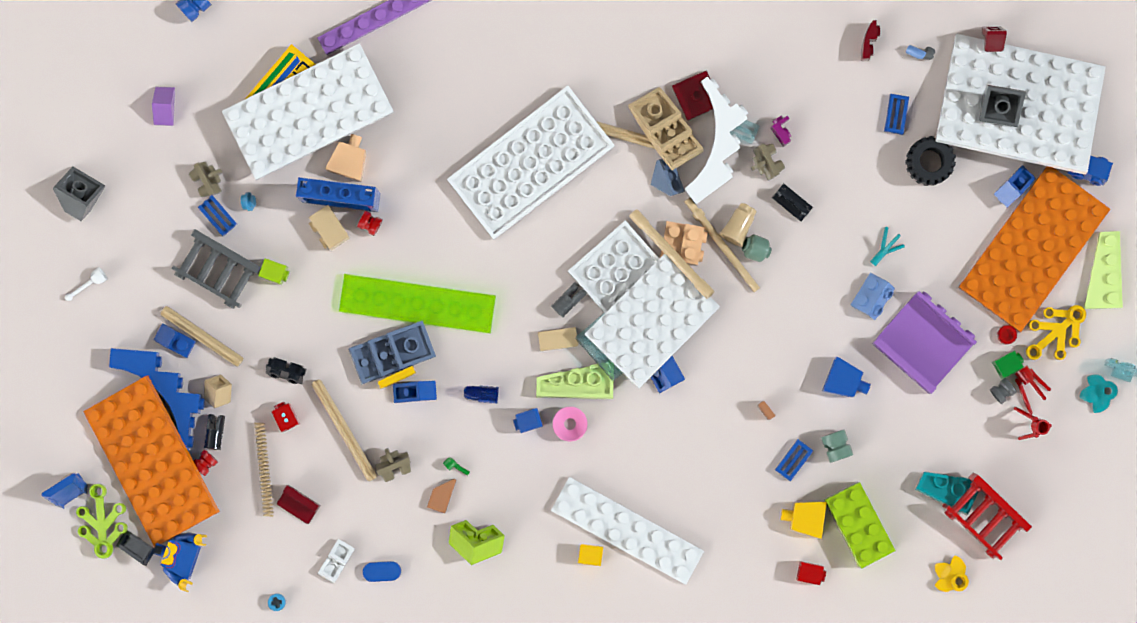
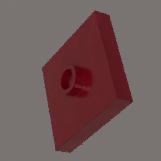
[672,70,713,121]

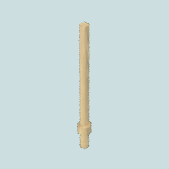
[684,197,760,292]

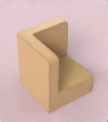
[204,375,232,409]

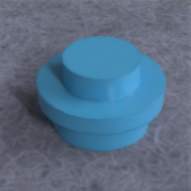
[241,192,256,211]

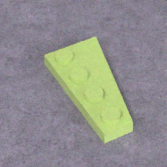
[1083,231,1123,309]
[536,361,614,399]

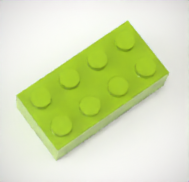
[824,482,896,569]

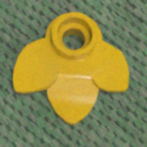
[935,555,969,592]

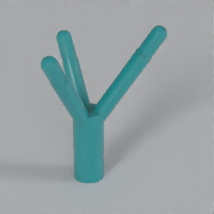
[870,227,905,266]

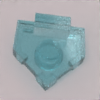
[1104,358,1137,382]

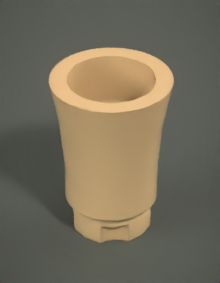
[719,203,757,247]

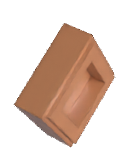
[757,401,776,420]

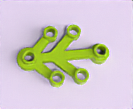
[76,484,128,559]

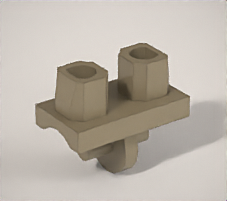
[751,143,785,181]
[189,161,223,197]
[375,448,411,482]

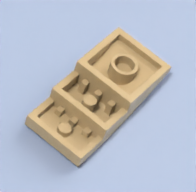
[628,87,703,170]

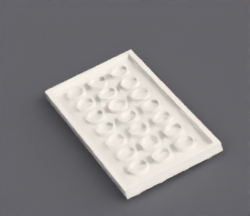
[222,43,394,180]
[447,86,615,240]

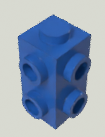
[1067,155,1113,186]

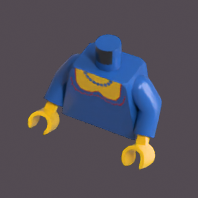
[154,532,207,592]

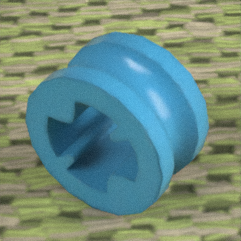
[268,594,286,611]

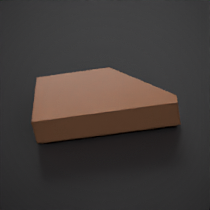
[427,479,456,513]

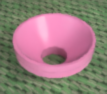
[553,407,588,442]

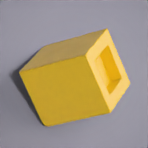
[578,544,603,566]

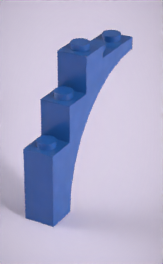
[109,348,205,451]

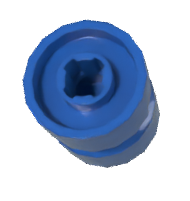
[176,0,212,22]

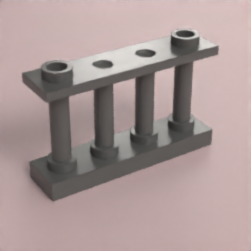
[171,229,261,309]

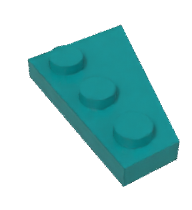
[915,472,979,516]

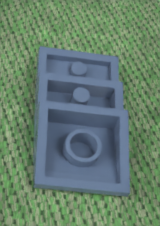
[348,321,436,385]

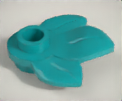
[1079,374,1118,413]

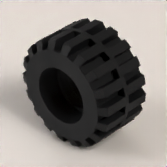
[905,136,956,186]

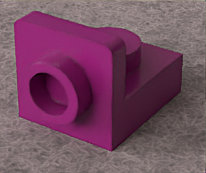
[770,115,791,147]

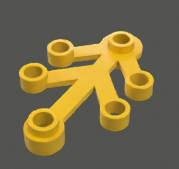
[1025,305,1086,360]

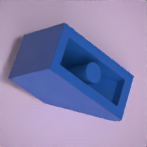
[994,165,1036,207]
[393,381,437,403]
[513,408,543,433]

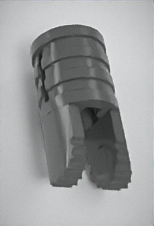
[551,282,587,318]

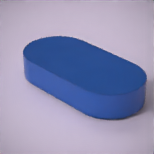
[363,561,401,582]

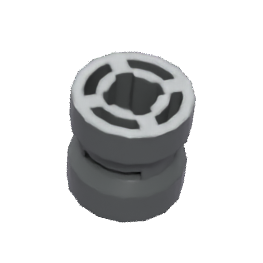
[990,378,1017,404]

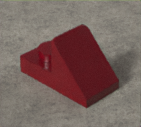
[982,26,1007,52]

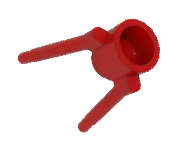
[1014,366,1051,415]
[1014,407,1052,440]

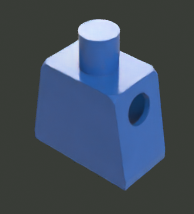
[822,357,871,398]

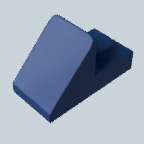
[154,323,197,358]

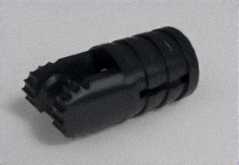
[204,414,225,450]

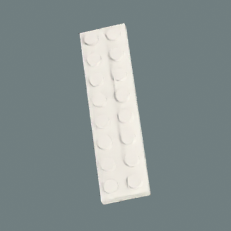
[551,477,704,585]

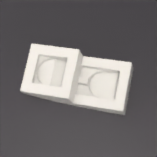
[318,539,355,583]

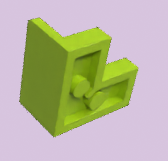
[449,520,505,565]

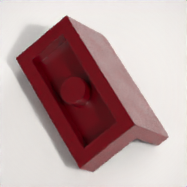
[277,485,321,524]

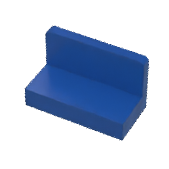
[651,356,685,394]

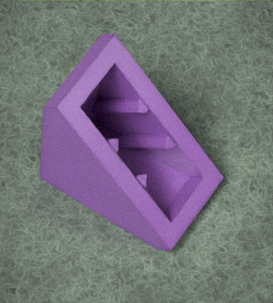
[152,87,175,126]

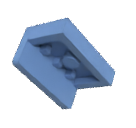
[851,272,895,320]

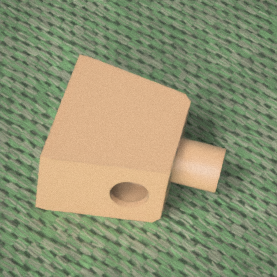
[325,134,366,182]

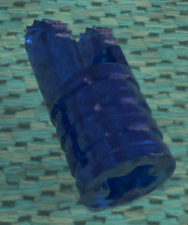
[464,385,499,404]

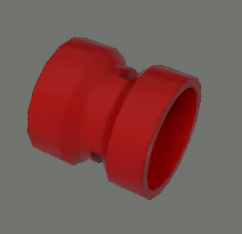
[357,211,383,236]
[194,449,218,476]

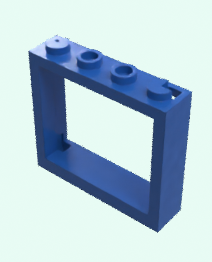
[296,177,380,212]

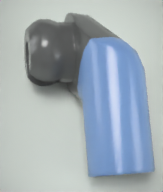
[906,45,935,60]

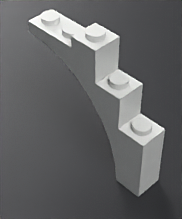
[685,77,748,204]

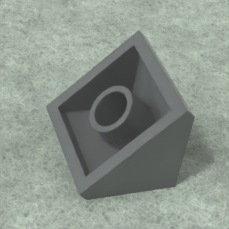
[979,85,1026,127]

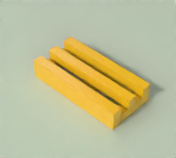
[378,366,416,389]

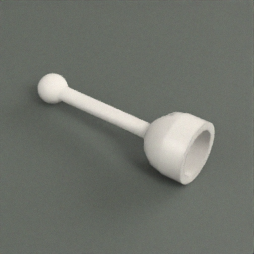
[65,267,107,301]

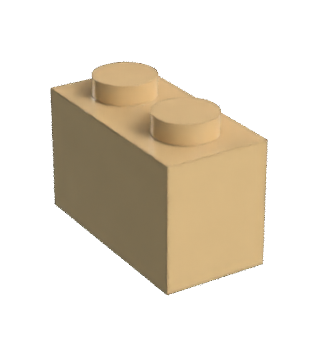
[308,205,350,251]

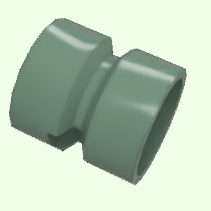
[821,429,853,463]

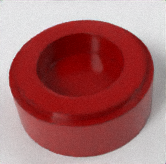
[997,325,1017,345]

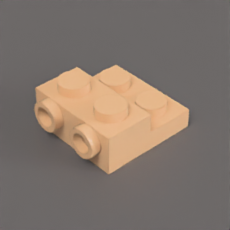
[660,221,708,266]

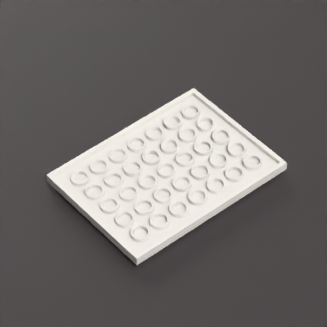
[935,34,1106,175]

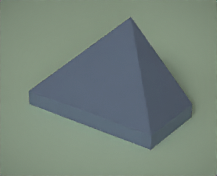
[650,159,685,196]

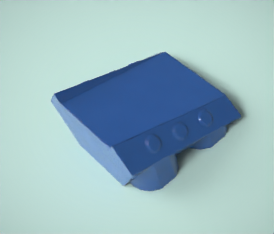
[42,473,88,509]

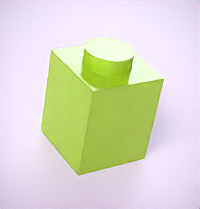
[258,258,290,285]

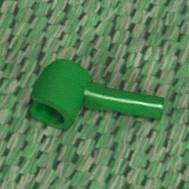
[443,458,470,476]

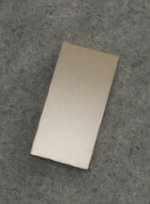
[538,327,578,351]

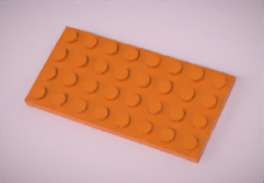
[958,166,1111,332]
[83,376,220,547]

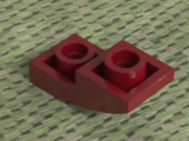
[861,20,880,61]

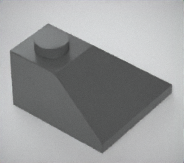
[53,166,105,221]

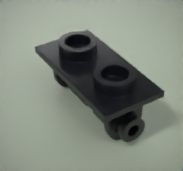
[772,183,813,222]
[266,357,307,384]

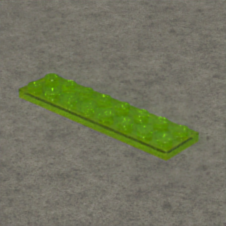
[339,274,496,334]

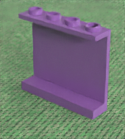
[872,291,977,394]

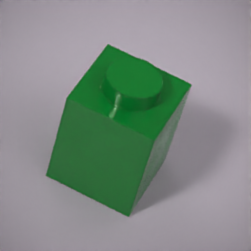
[992,350,1024,379]

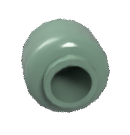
[742,234,772,262]

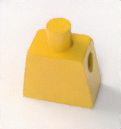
[780,502,827,539]

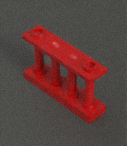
[942,472,1032,560]

